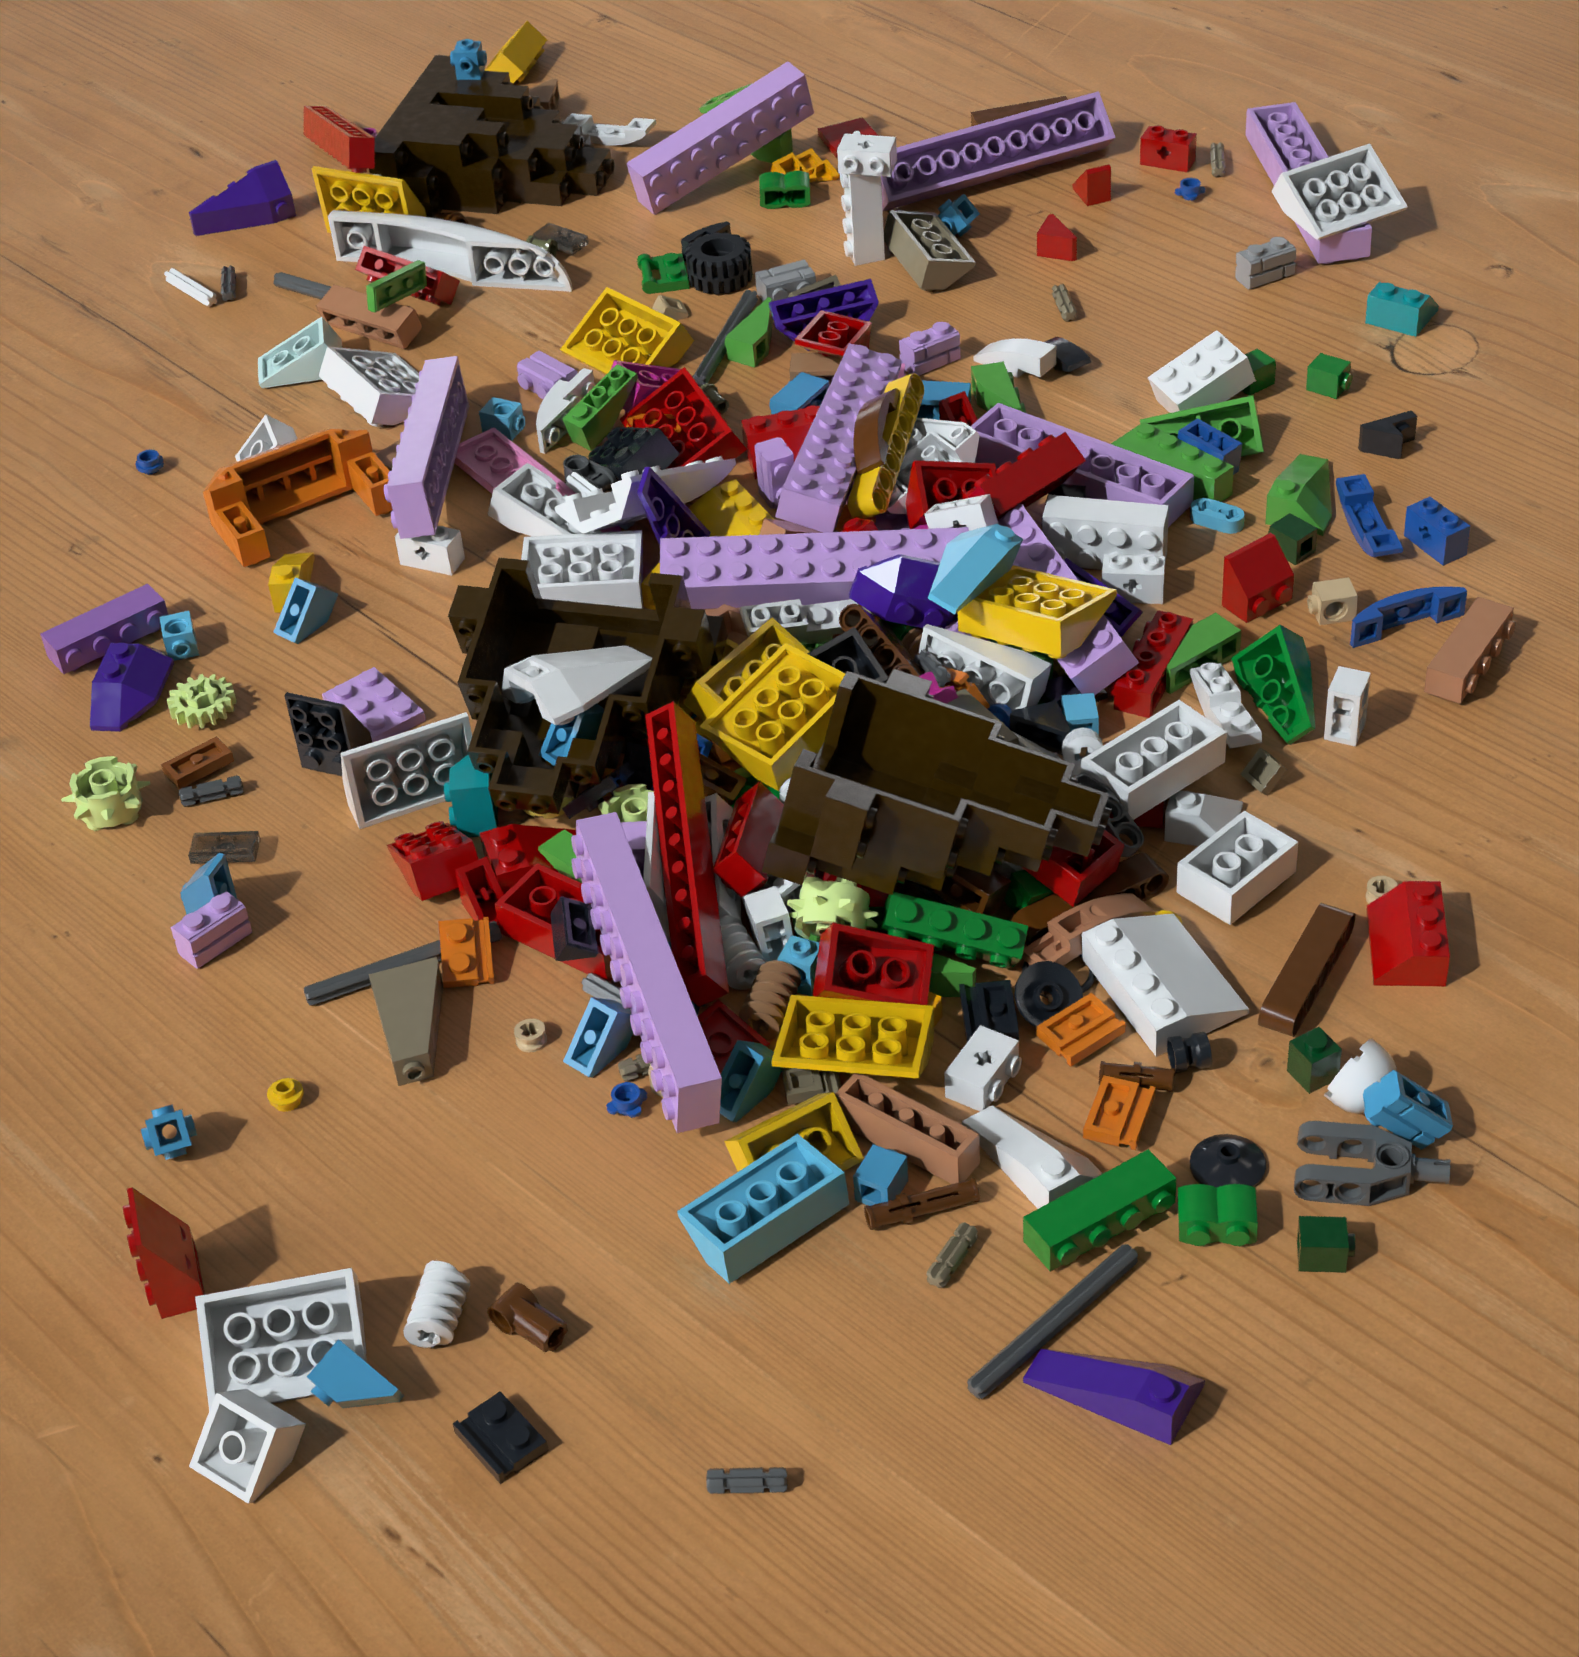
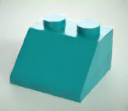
[1365,282,1439,337]
[444,755,498,838]

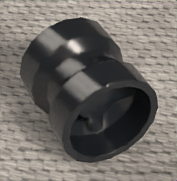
[1167,1032,1212,1073]

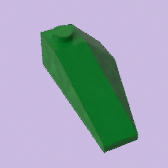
[1231,625,1315,745]

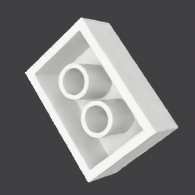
[1148,330,1256,413]
[1176,811,1298,925]

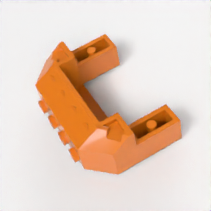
[203,429,393,567]

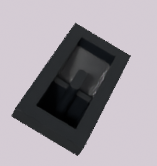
[1010,701,1071,756]

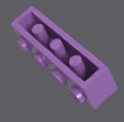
[40,584,168,674]

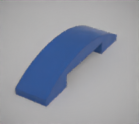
[1336,474,1403,557]
[1350,587,1467,648]

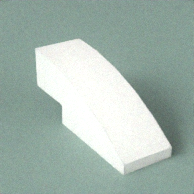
[973,338,1056,378]

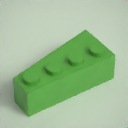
[1111,422,1234,502]

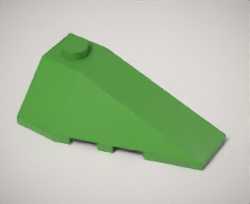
[1140,395,1264,457]
[1265,454,1332,536]

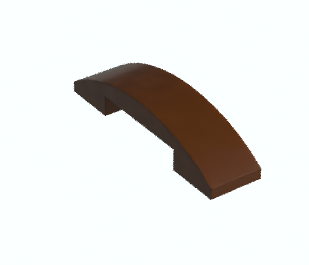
[853,388,900,475]

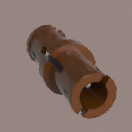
[1099,1061,1175,1092]

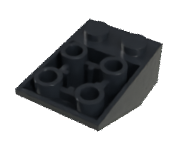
[588,427,679,482]
[284,692,372,776]

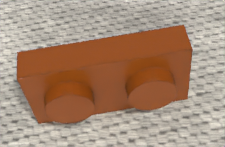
[161,736,234,789]

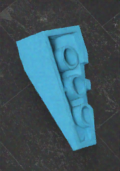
[928,524,1023,615]

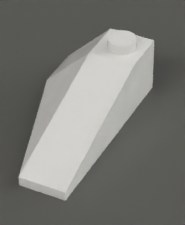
[488,463,601,536]
[918,624,1052,710]
[962,1105,1102,1209]

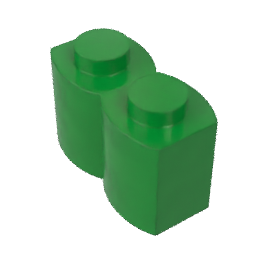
[759,171,810,209]
[1178,1184,1258,1246]

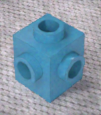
[450,39,487,80]
[937,194,980,237]
[141,1104,197,1160]

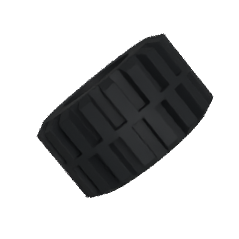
[686,233,753,294]

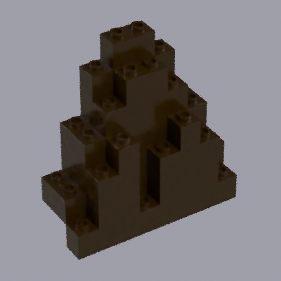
[369,55,615,218]
[448,558,728,815]
[761,669,1112,895]

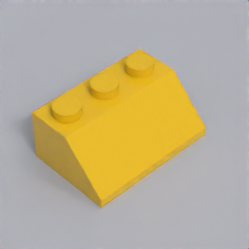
[484,21,547,83]
[724,1092,864,1172]

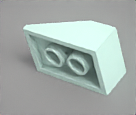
[258,317,342,388]

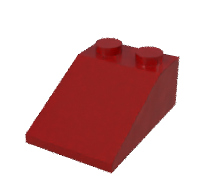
[794,310,872,358]
[480,824,576,894]
[813,923,934,1005]

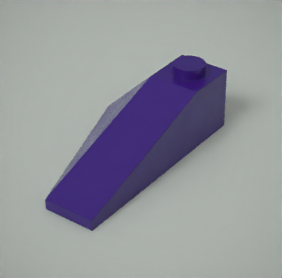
[189,160,296,236]
[637,467,711,545]
[1023,1349,1205,1445]

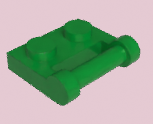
[637,253,689,294]

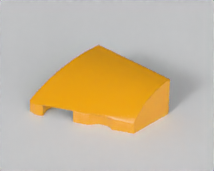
[771,148,840,182]

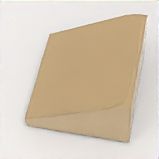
[652,295,689,321]

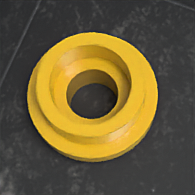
[267,1078,304,1112]

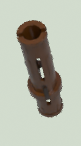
[864,1178,980,1230]

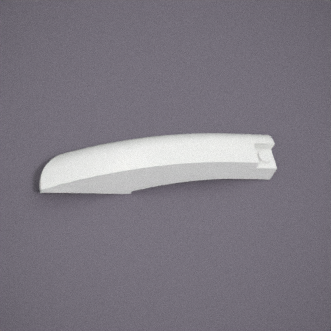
[328,210,573,292]

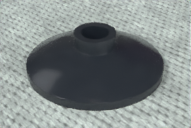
[1015,961,1083,1028]
[1190,1134,1266,1188]

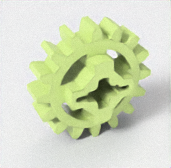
[167,674,237,728]

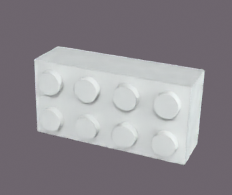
[1042,495,1169,570]
[1081,700,1227,820]

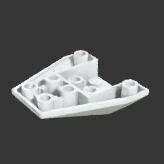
[887,418,980,514]
[502,646,652,725]

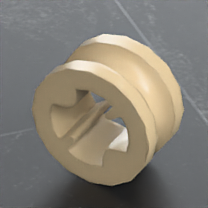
[1366,876,1398,904]
[514,1018,547,1052]

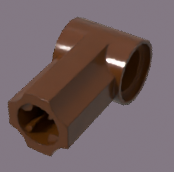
[487,1282,568,1352]

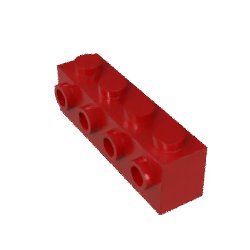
[355,246,460,306]
[1110,610,1193,718]
[712,781,784,898]

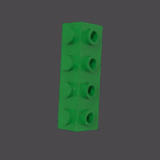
[878,892,1028,968]
[1023,1149,1177,1272]

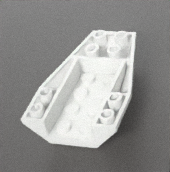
[554,456,736,534]

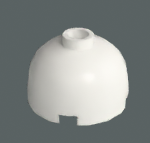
[1324,1039,1397,1114]

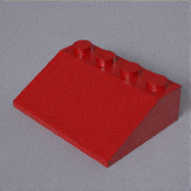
[620,367,747,469]

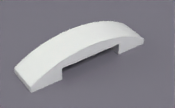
[563,114,656,146]

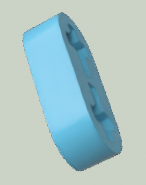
[1190,498,1245,534]

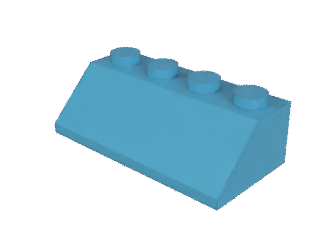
[677,1134,849,1284]

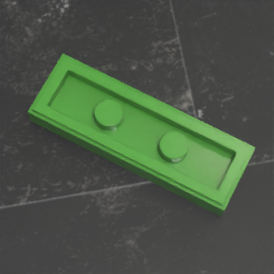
[366,260,427,313]

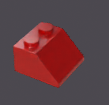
[1222,533,1294,623]

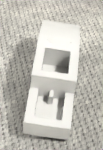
[536,368,596,454]
[739,599,858,644]
[1190,663,1262,748]

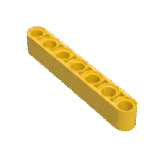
[848,373,925,519]

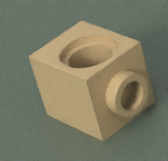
[1307,577,1358,625]

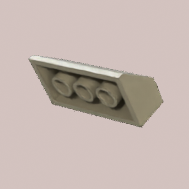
[883,210,976,291]

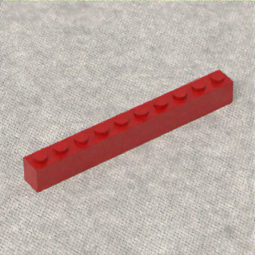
[304,106,375,173]
[645,701,729,1007]

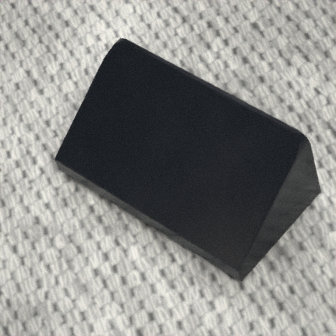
[550,896,598,961]

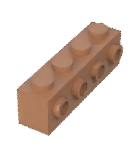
[316,284,423,350]
[1424,597,1516,704]
[835,1073,980,1184]

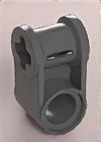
[563,455,617,492]

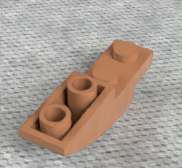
[1022,893,1155,966]

